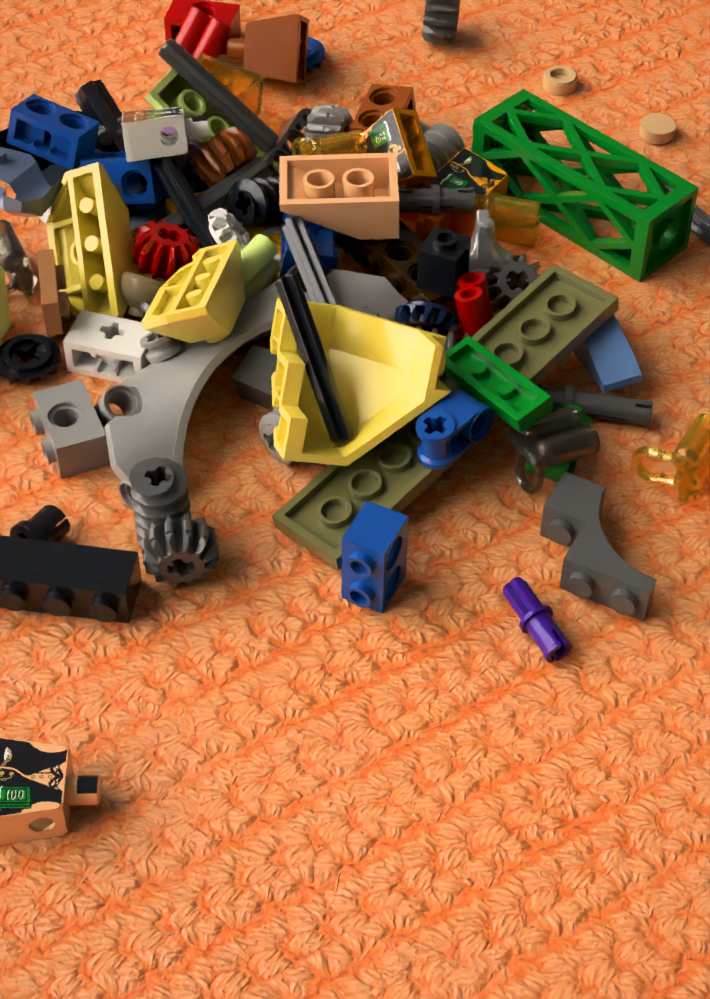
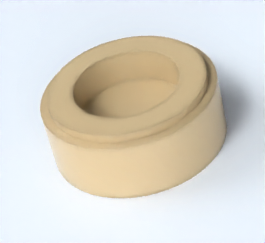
[542,65,578,96]
[639,113,676,145]

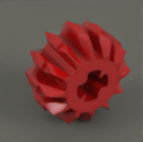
[132,220,199,281]

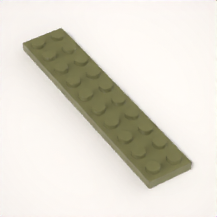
[272,264,619,571]

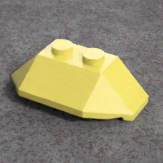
[46,162,137,318]
[141,240,246,343]

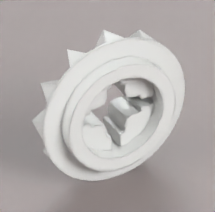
[208,208,251,251]

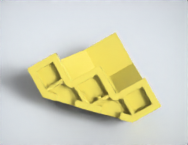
[270,298,451,466]

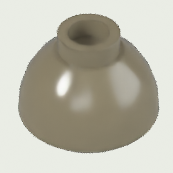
[121,272,164,318]

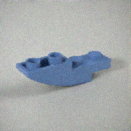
[573,281,643,393]

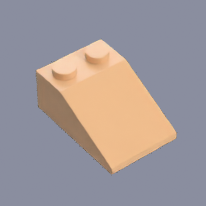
[279,153,399,240]

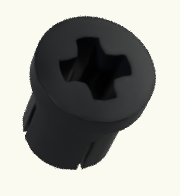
[10,505,70,542]

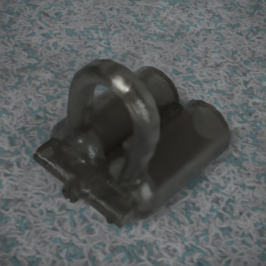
[0,220,38,296]
[506,406,600,495]

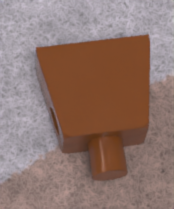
[227,14,309,86]

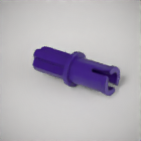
[502,577,572,663]

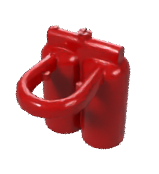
[175,6,232,71]
[454,272,493,343]

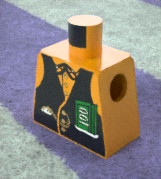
[353,108,437,188]
[425,148,518,221]

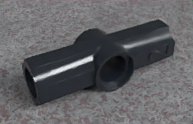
[74,79,147,187]

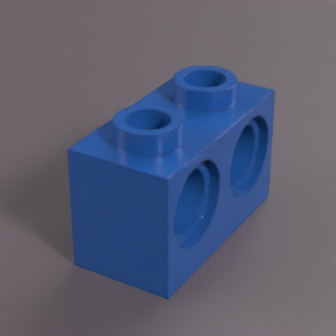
[6,94,100,170]
[80,151,169,210]
[341,501,409,614]

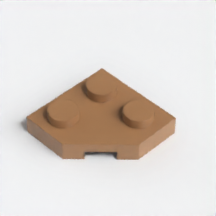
[37,249,71,338]

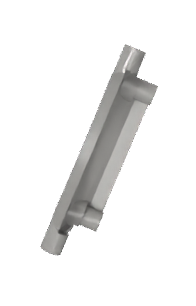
[94,265,408,512]

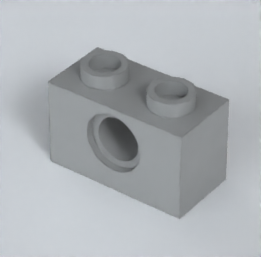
[29,379,110,479]

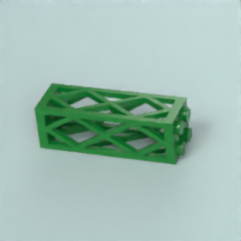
[472,89,699,282]

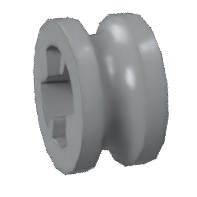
[139,332,182,363]

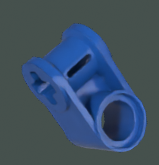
[415,388,495,470]

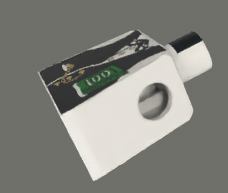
[121,107,210,162]

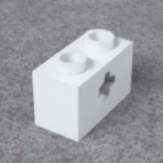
[63,310,151,383]

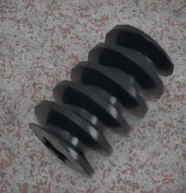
[227,176,283,228]

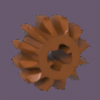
[191,126,258,188]

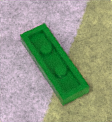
[443,336,554,433]

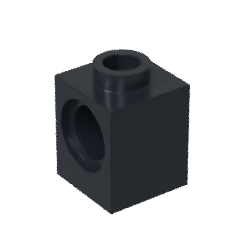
[416,227,471,298]

